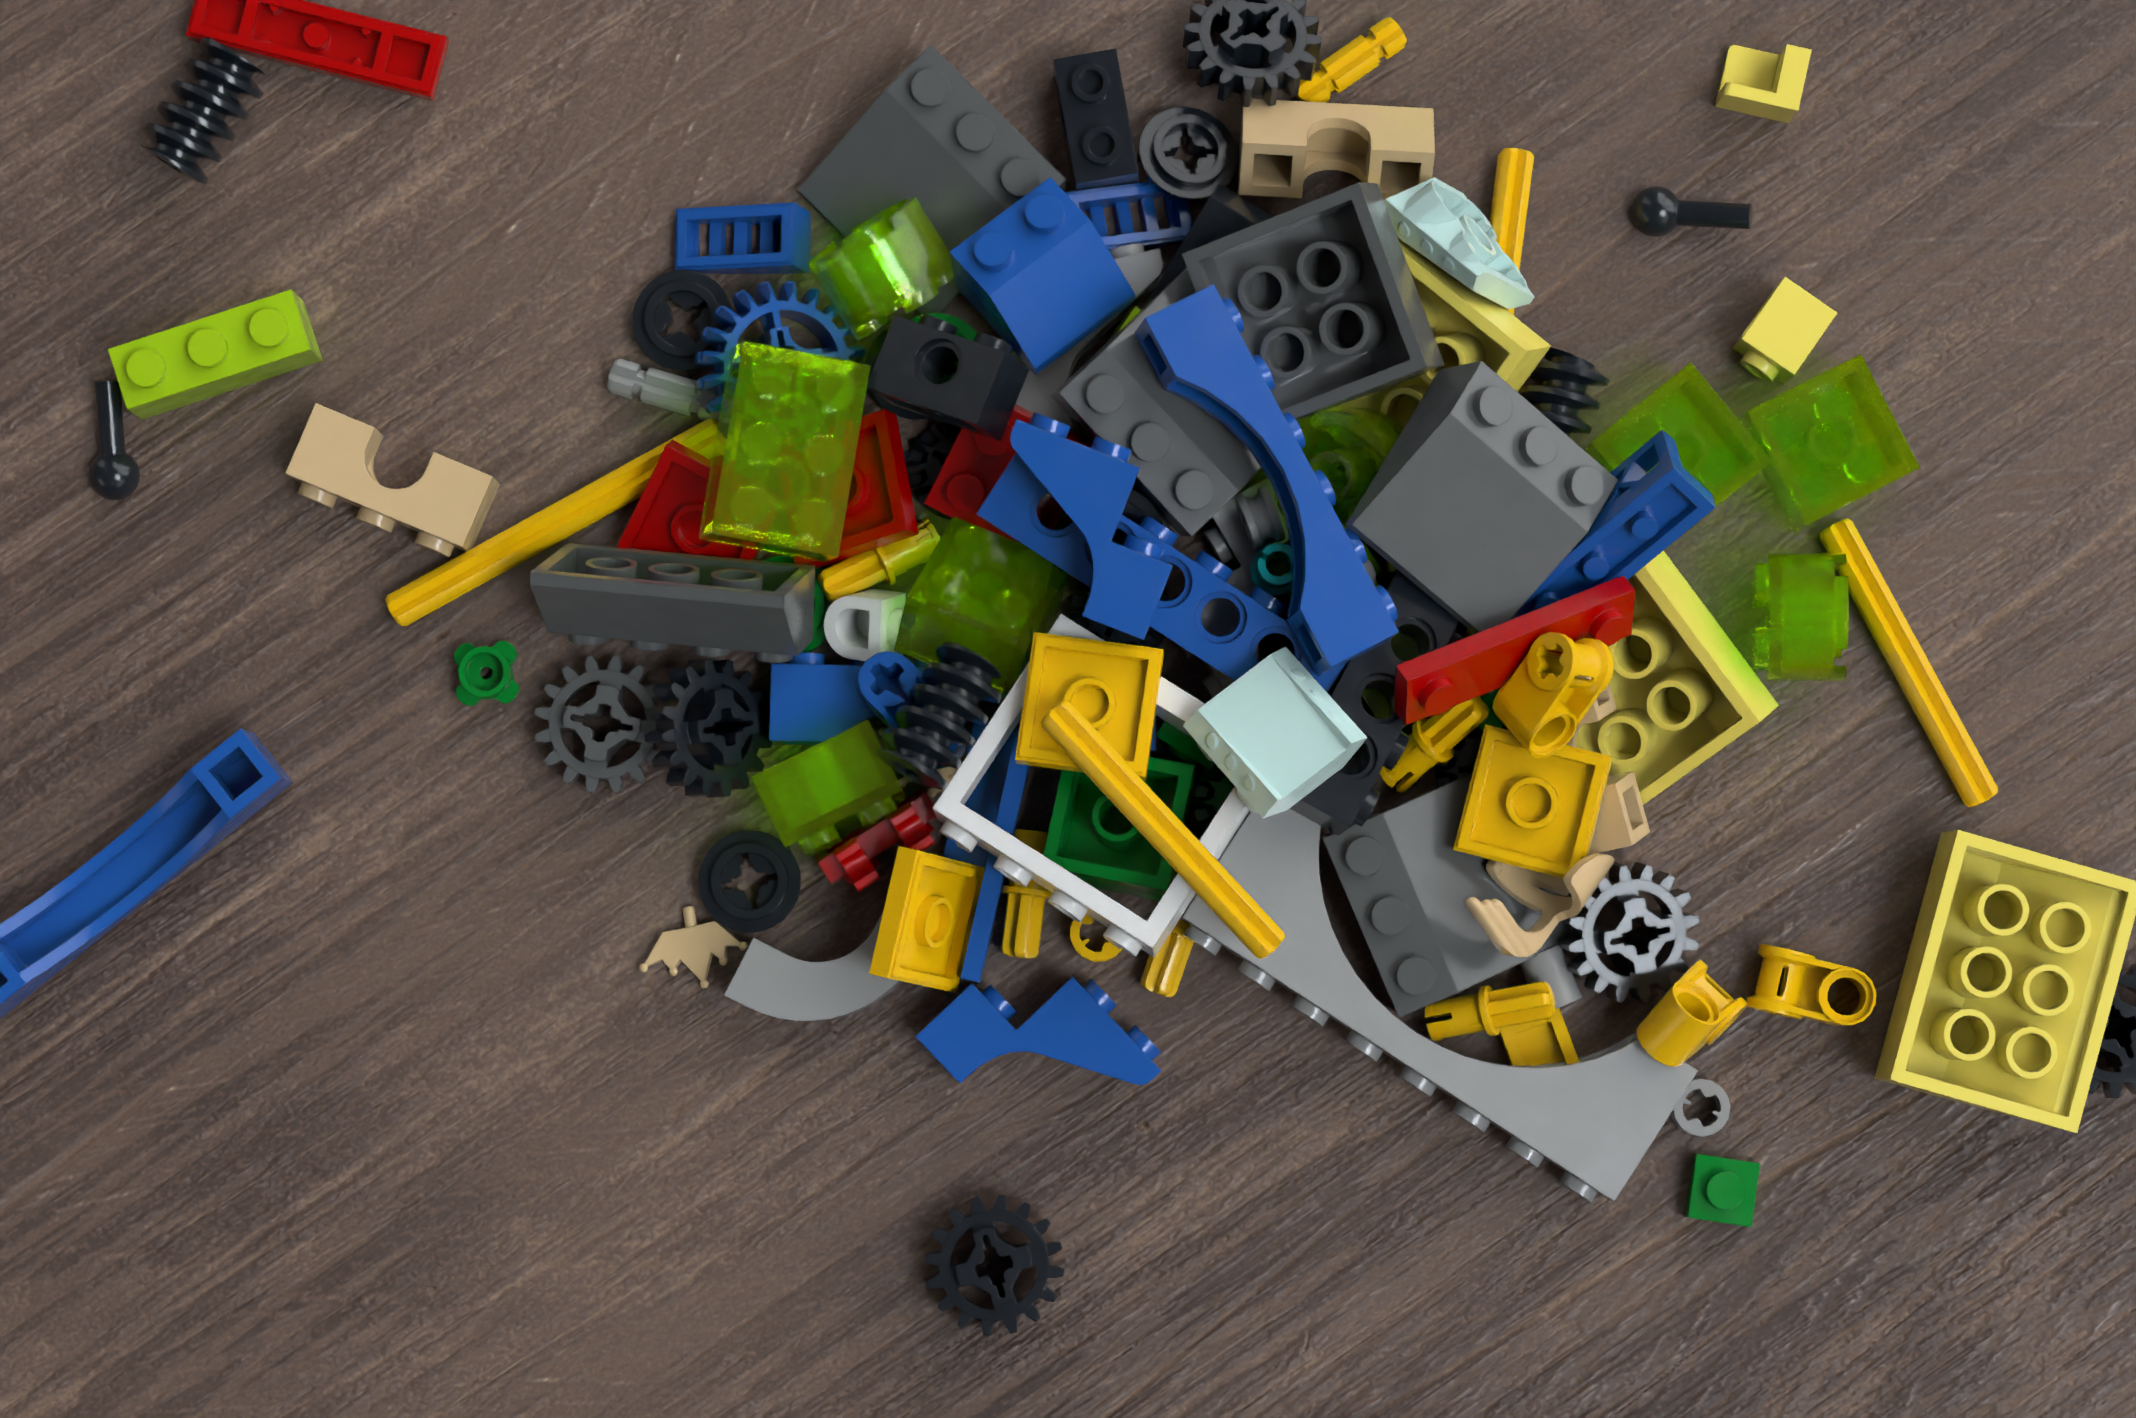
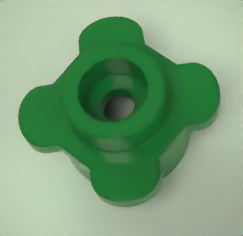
[454,641,520,706]

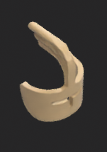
[1465,853,1614,958]

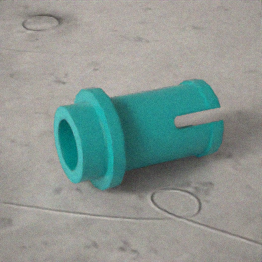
[1249,543,1292,596]

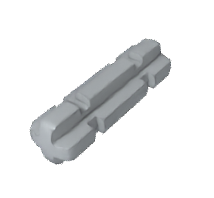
[607,359,729,424]

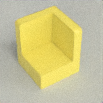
[1715,44,1812,123]

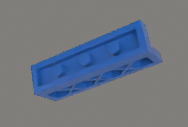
[1510,429,1716,620]
[943,723,1030,983]

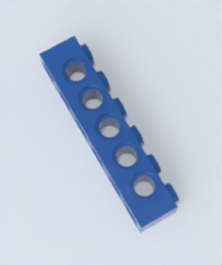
[977,453,1347,693]

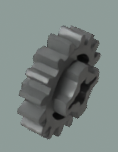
[535,656,660,794]

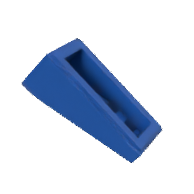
[1065,182,1193,251]
[675,202,811,274]

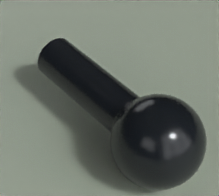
[1631,186,1752,237]
[89,379,140,500]

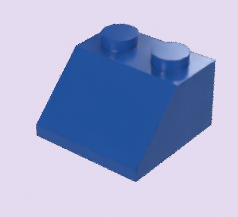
[949,177,1136,375]

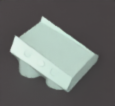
[1384,177,1535,309]
[1182,647,1367,818]

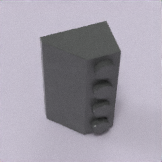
[530,543,815,663]

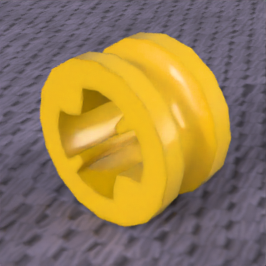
[1070,914,1122,962]

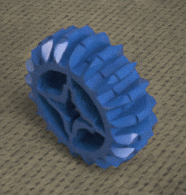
[694,281,867,454]

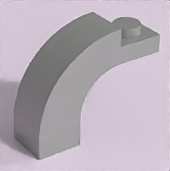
[724,912,901,1021]

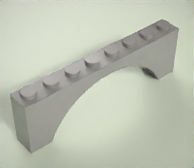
[1180,809,1698,1203]

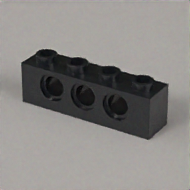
[1290,569,1468,836]

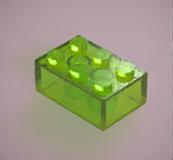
[699,341,871,562]

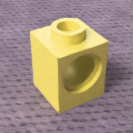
[1733,277,1837,384]

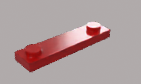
[186,0,449,101]
[1395,576,1635,725]

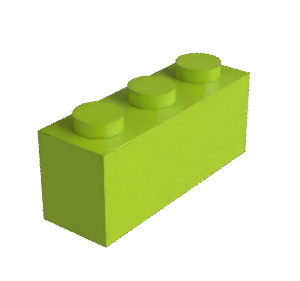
[108,289,323,420]

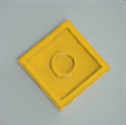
[1015,632,1164,781]
[1453,724,1613,879]
[869,846,985,993]

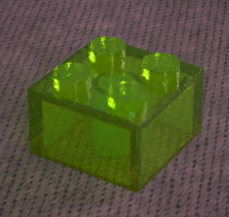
[1736,354,1920,534]
[1584,362,1772,507]
[894,517,1069,696]
[751,720,906,857]

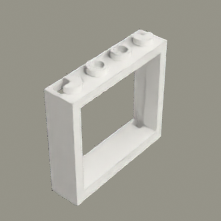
[933,614,1250,958]

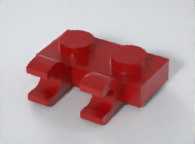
[815,787,936,892]

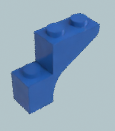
[1010,412,1173,640]
[916,977,1161,1085]

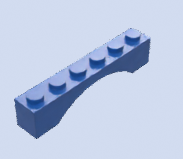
[1134,284,1399,678]
[769,652,1156,754]
[0,728,294,1018]

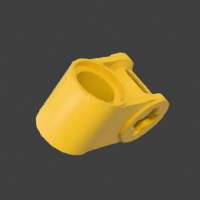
[1492,632,1614,758]
[1746,944,1876,1026]
[1637,960,1748,1067]

